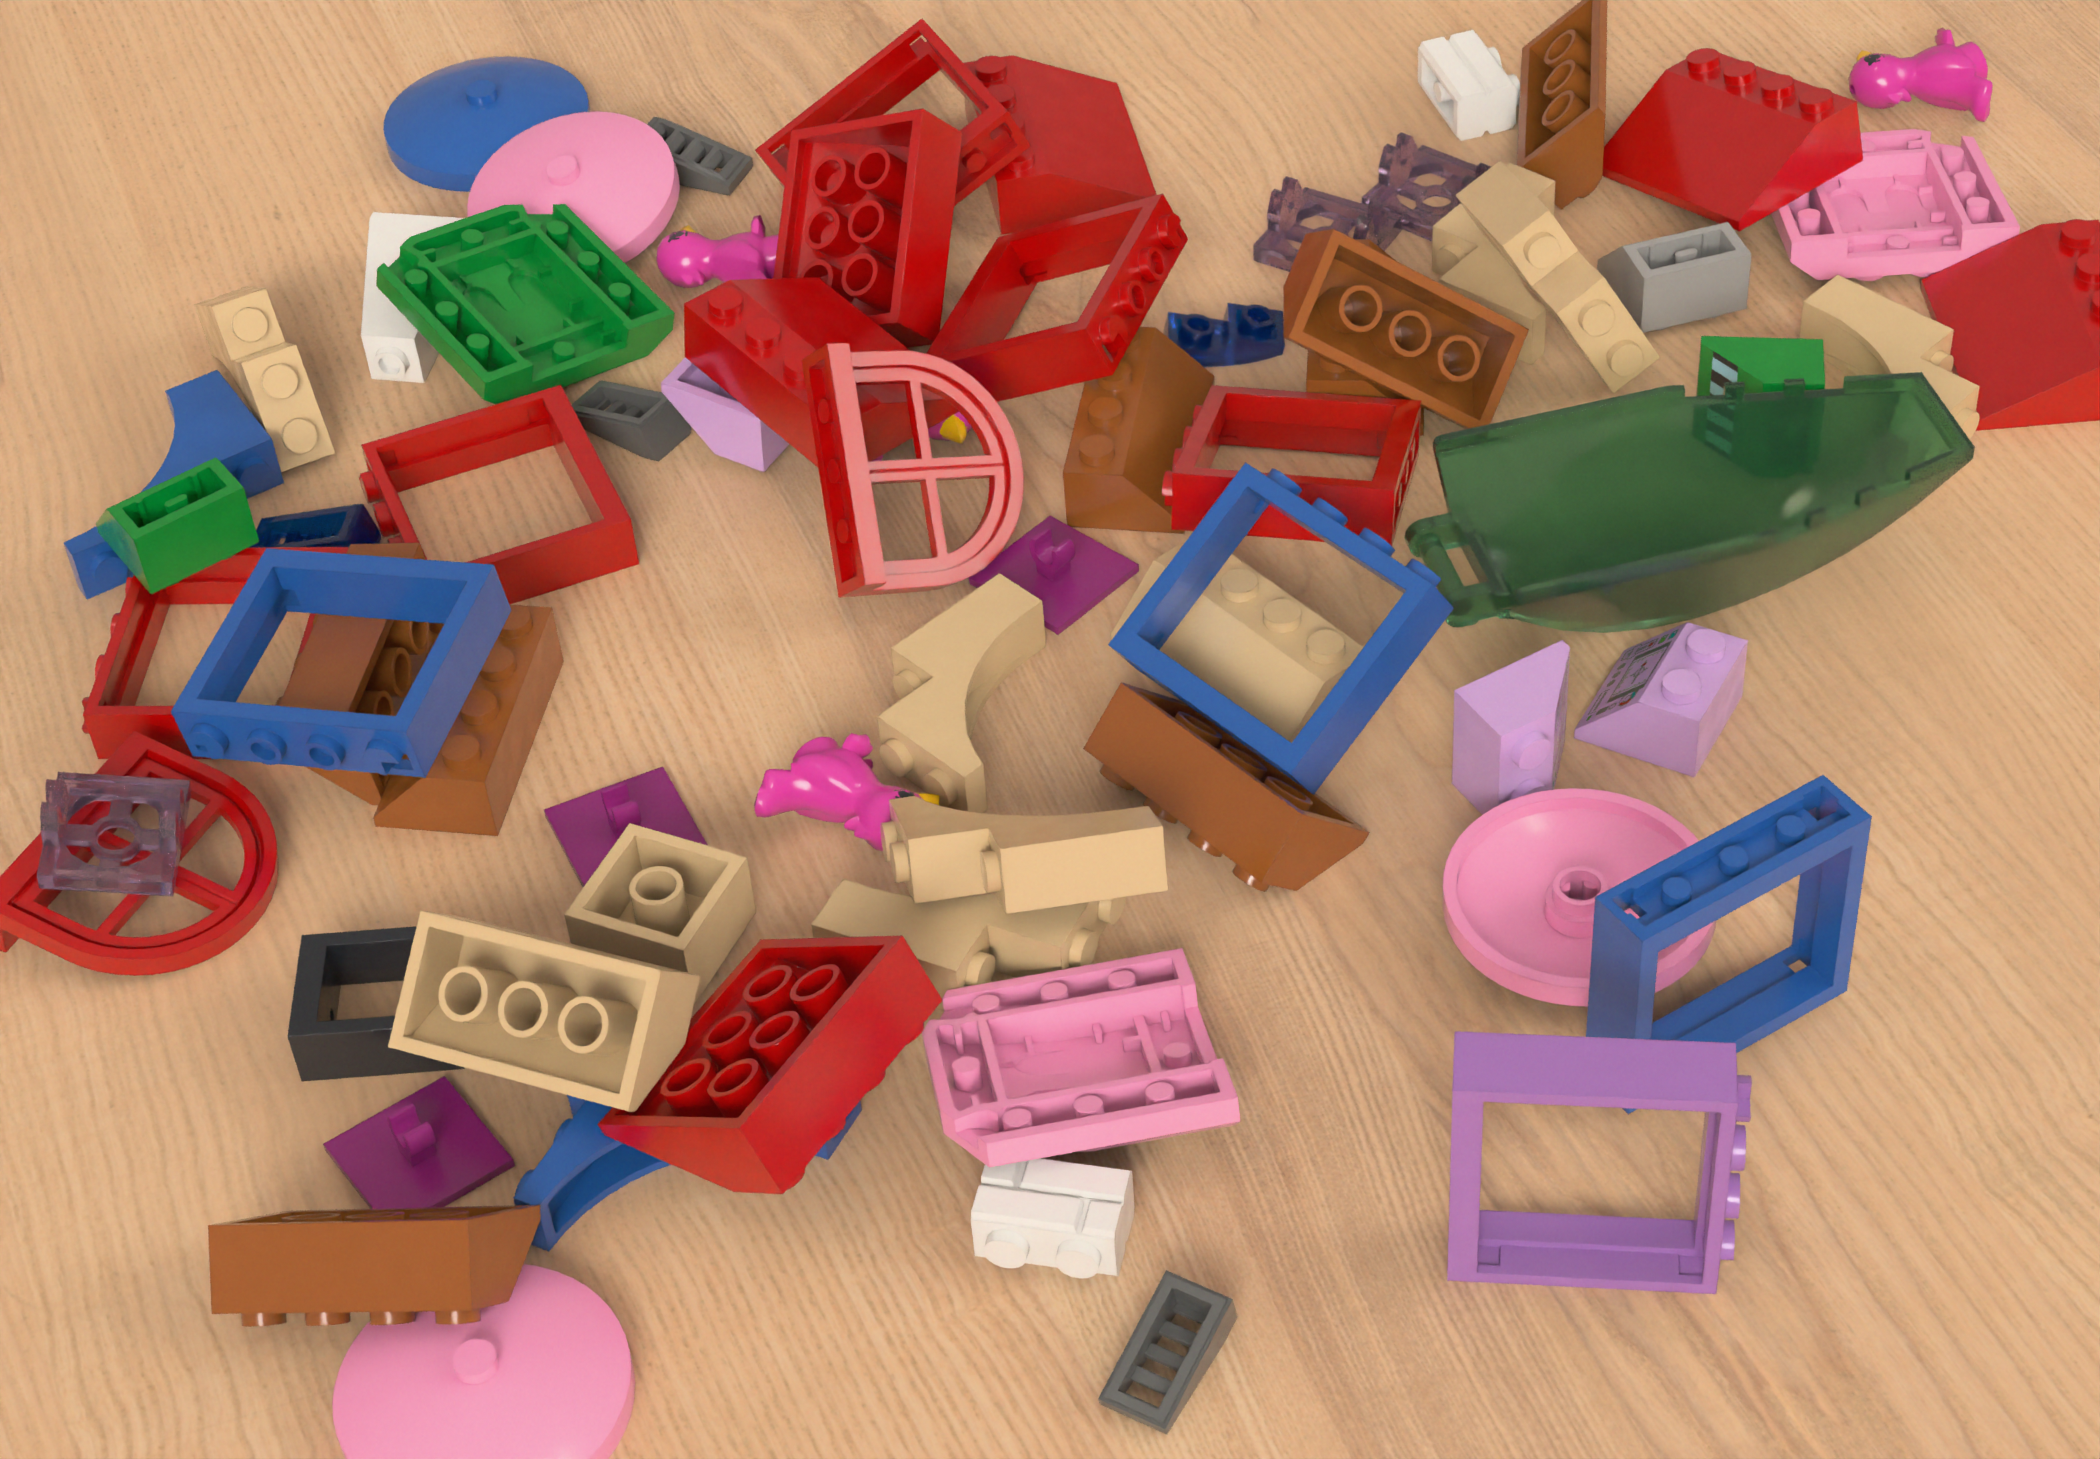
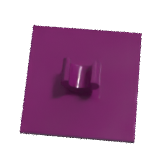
[969,516,1139,635]
[544,766,708,887]
[323,1076,515,1209]

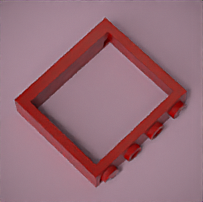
[755,19,1031,206]
[927,193,1188,402]
[359,385,639,605]
[1162,385,1422,546]
[82,547,349,759]

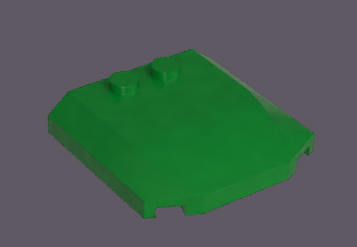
[376,204,675,404]

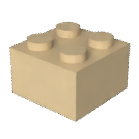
[564,823,756,1005]

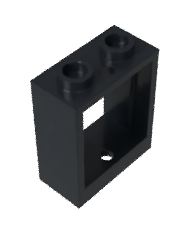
[287,926,465,1082]

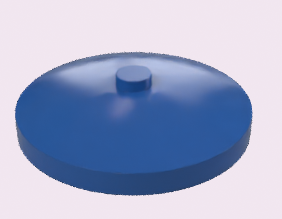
[383,56,590,192]

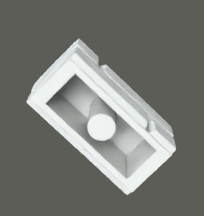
[1418,30,1520,141]
[971,1158,1135,1279]

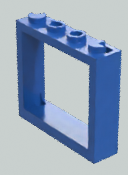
[1108,462,1454,795]
[171,548,511,778]
[1586,775,1872,1114]

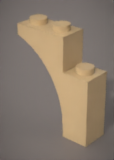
[1455,160,1660,393]
[1432,163,1555,365]
[1799,275,1980,490]
[194,287,335,472]
[877,573,1046,813]
[880,796,1168,914]
[811,879,1126,1011]

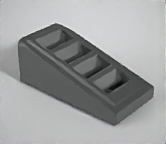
[647,117,753,195]
[572,380,691,461]
[1098,1270,1237,1434]

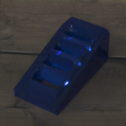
[249,504,381,548]

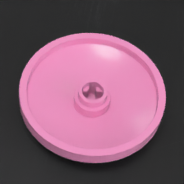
[467,112,680,263]
[1442,788,1717,1007]
[332,1264,635,1459]

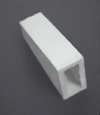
[361,212,464,383]

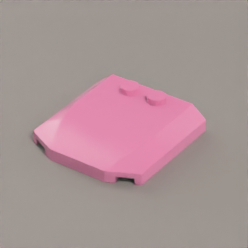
[1771,129,2020,281]
[922,948,1240,1168]

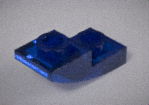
[1164,303,1285,367]

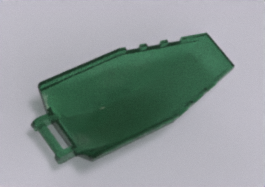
[1404,372,1975,633]

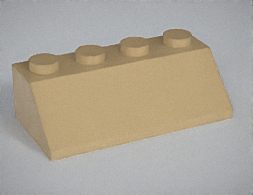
[1110,540,1363,743]
[388,910,701,1112]

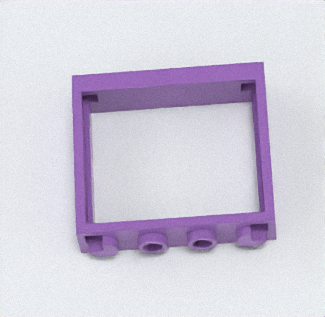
[1447,1031,1752,1294]

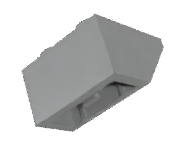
[1597,222,1752,333]

